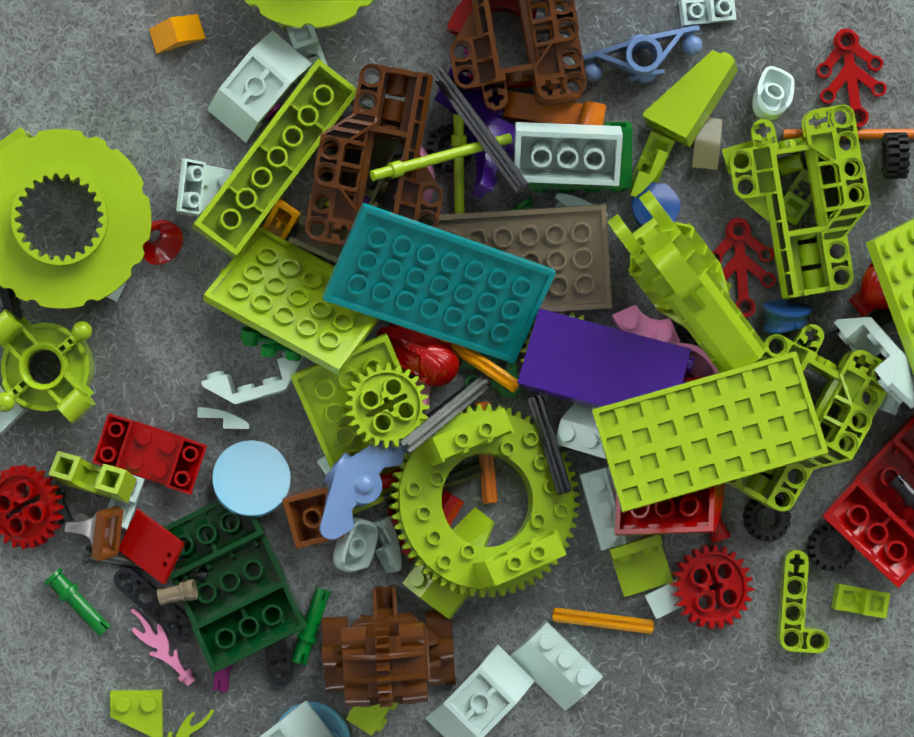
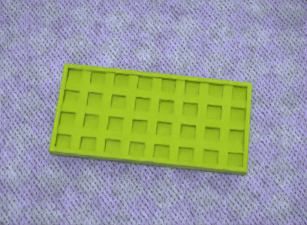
[592,351,829,513]

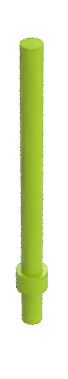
[451,114,467,213]
[370,133,512,181]

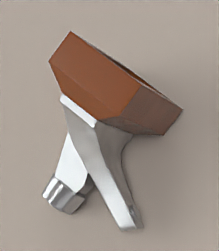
[65,506,124,561]

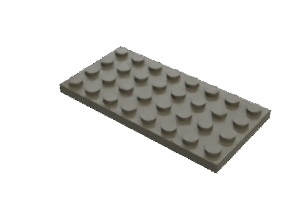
[419,204,612,312]

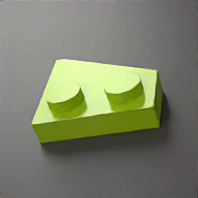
[110,689,163,737]

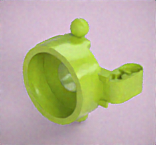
[0,310,96,423]

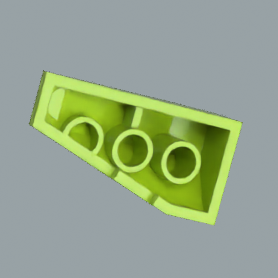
[402,507,495,620]

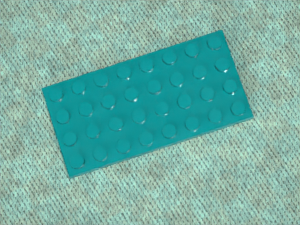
[322,203,556,363]

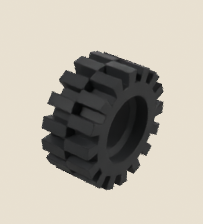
[428,124,473,172]
[881,132,910,179]
[743,497,791,542]
[806,524,856,571]

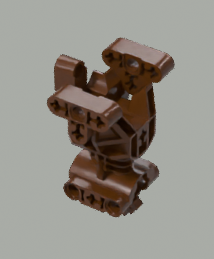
[322,585,456,707]

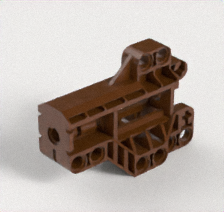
[449,0,587,113]
[305,64,443,248]

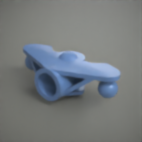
[582,25,703,83]
[319,439,405,540]

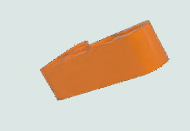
[502,91,607,125]

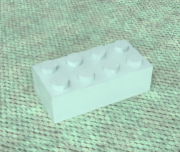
[513,122,623,186]

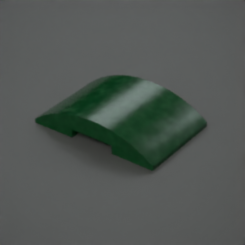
[164,500,307,674]

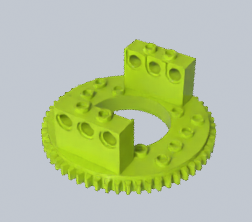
[389,404,580,598]

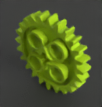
[343,363,430,449]

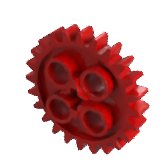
[0,464,64,549]
[670,545,754,629]

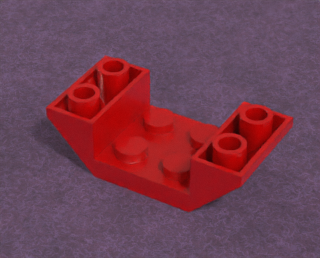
[92,413,208,495]

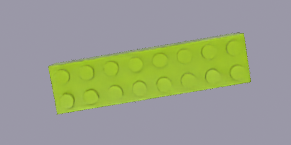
[191,59,357,258]

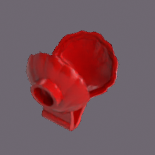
[848,262,890,317]

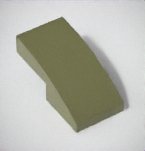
[691,117,722,170]

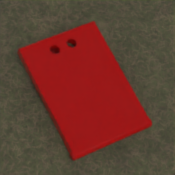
[119,508,185,584]

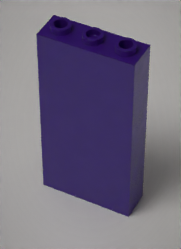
[517,308,695,408]

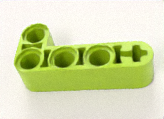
[777,549,830,653]

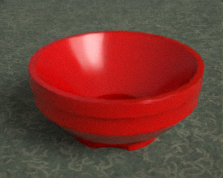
[143,219,183,265]

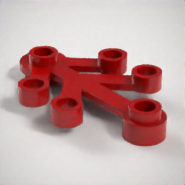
[816,28,887,128]
[712,218,776,318]

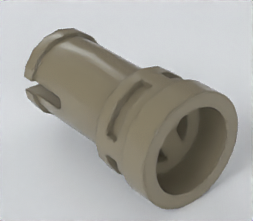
[157,579,198,606]

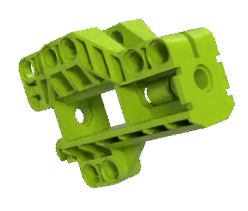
[729,105,871,299]
[607,190,768,373]
[726,324,887,511]

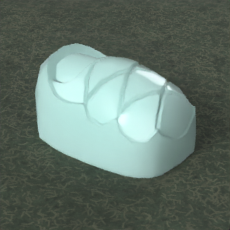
[752,66,794,121]
[333,517,378,573]

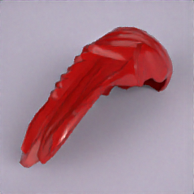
[376,323,459,387]

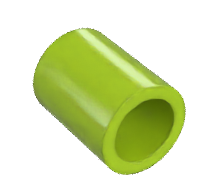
[777,152,805,176]

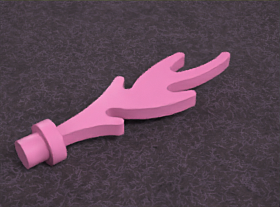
[131,609,195,687]

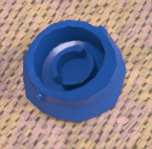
[631,182,681,227]
[762,299,813,334]

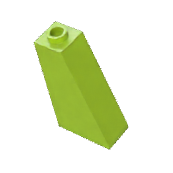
[642,50,738,148]

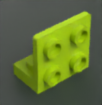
[608,534,673,597]

